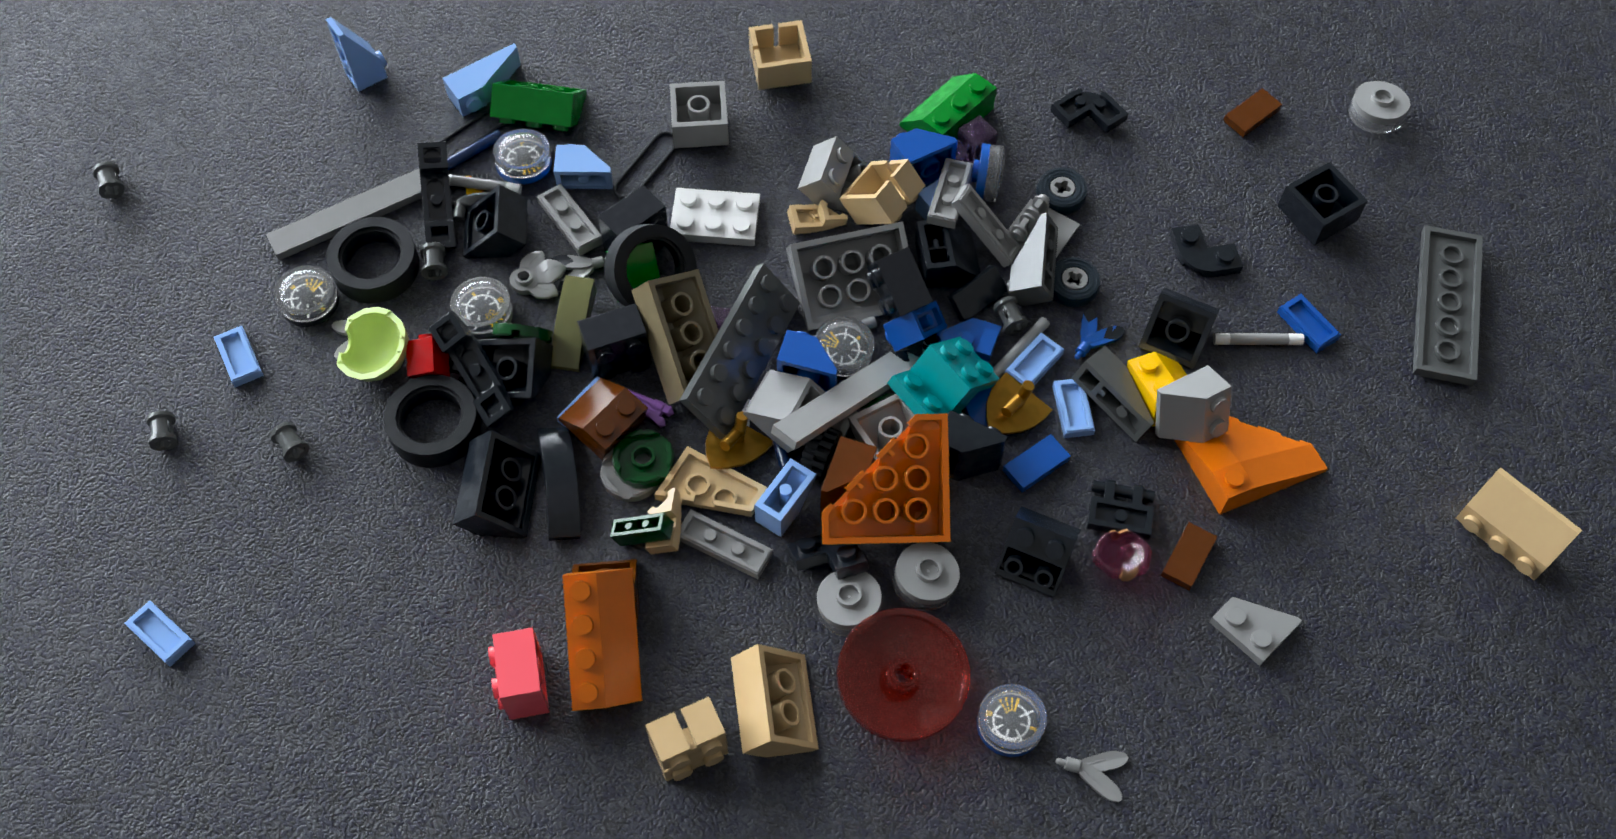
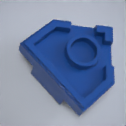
[936,318,1002,363]

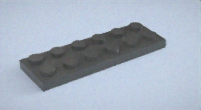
[1412,225,1483,386]
[679,263,800,439]

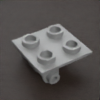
[1008,194,1080,258]

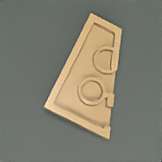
[654,446,767,517]

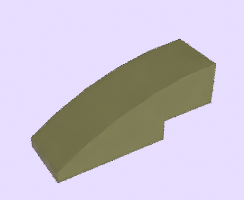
[551,275,597,372]

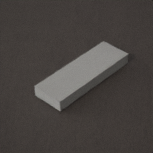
[927,158,974,229]
[951,183,1021,267]
[537,184,603,256]
[680,509,773,579]

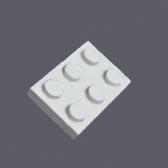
[670,188,760,246]

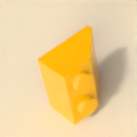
[1127,352,1187,427]

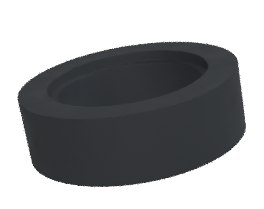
[326,217,420,303]
[604,224,697,306]
[383,374,481,468]

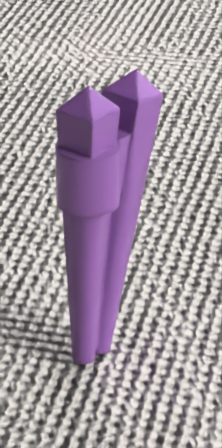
[628,389,674,428]

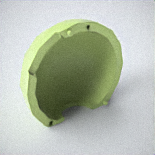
[337,307,409,382]

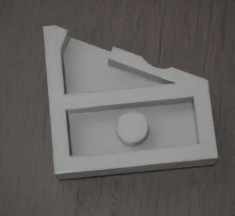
[1209,597,1302,666]

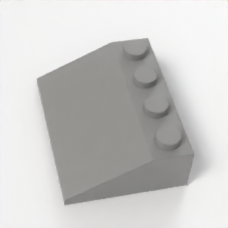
[786,221,908,331]

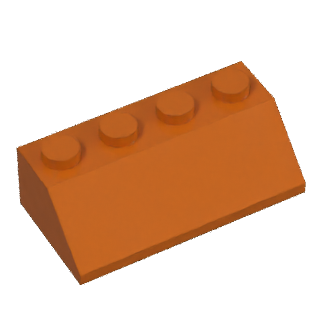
[562,568,642,711]

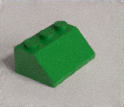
[899,73,997,141]
[490,79,587,131]

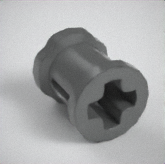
[92,161,125,199]
[420,242,448,280]
[993,296,1029,335]
[146,411,178,451]
[269,422,310,462]

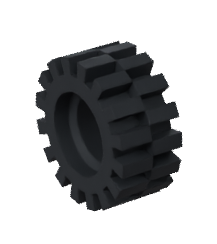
[799,427,842,484]

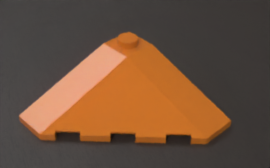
[822,413,951,545]
[1175,416,1328,515]

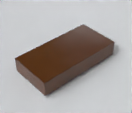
[1223,88,1282,137]
[1161,522,1218,591]

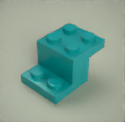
[887,336,1000,414]

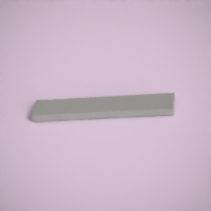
[266,169,422,260]
[771,352,912,450]

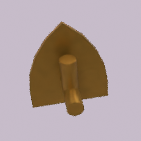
[986,372,1053,435]
[705,411,773,469]

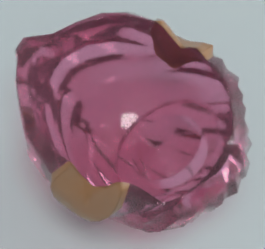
[1091,529,1153,582]

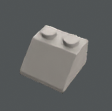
[1155,366,1232,443]

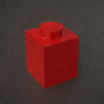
[406,334,450,379]

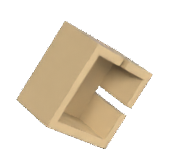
[749,20,812,90]
[839,159,925,225]
[645,697,728,782]

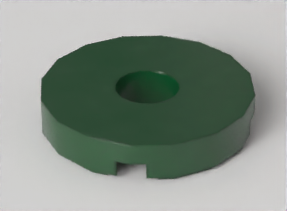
[492,323,553,344]
[612,429,675,489]

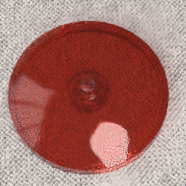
[836,608,970,742]

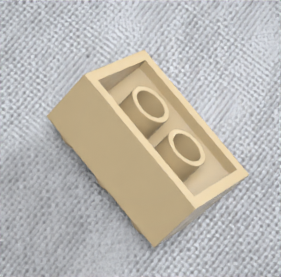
[1456,467,1582,580]
[731,644,819,757]

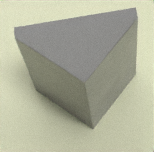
[848,394,915,459]

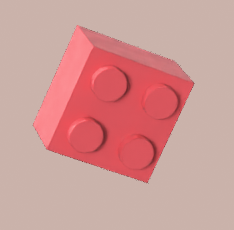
[488,627,550,720]

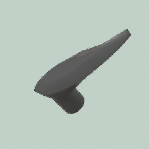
[452,192,488,222]

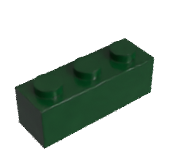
[610,512,674,546]

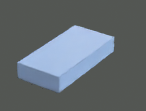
[214,326,264,388]
[1004,333,1065,385]
[1052,379,1095,438]
[124,601,195,667]

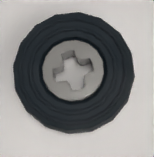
[1036,167,1087,215]
[1053,257,1100,307]

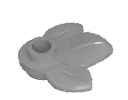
[509,251,566,299]

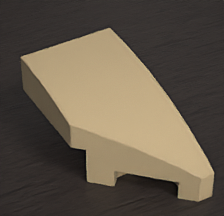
[787,199,848,235]
[645,488,681,555]

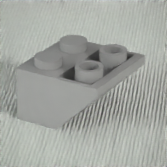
[798,136,868,213]
[743,370,825,453]

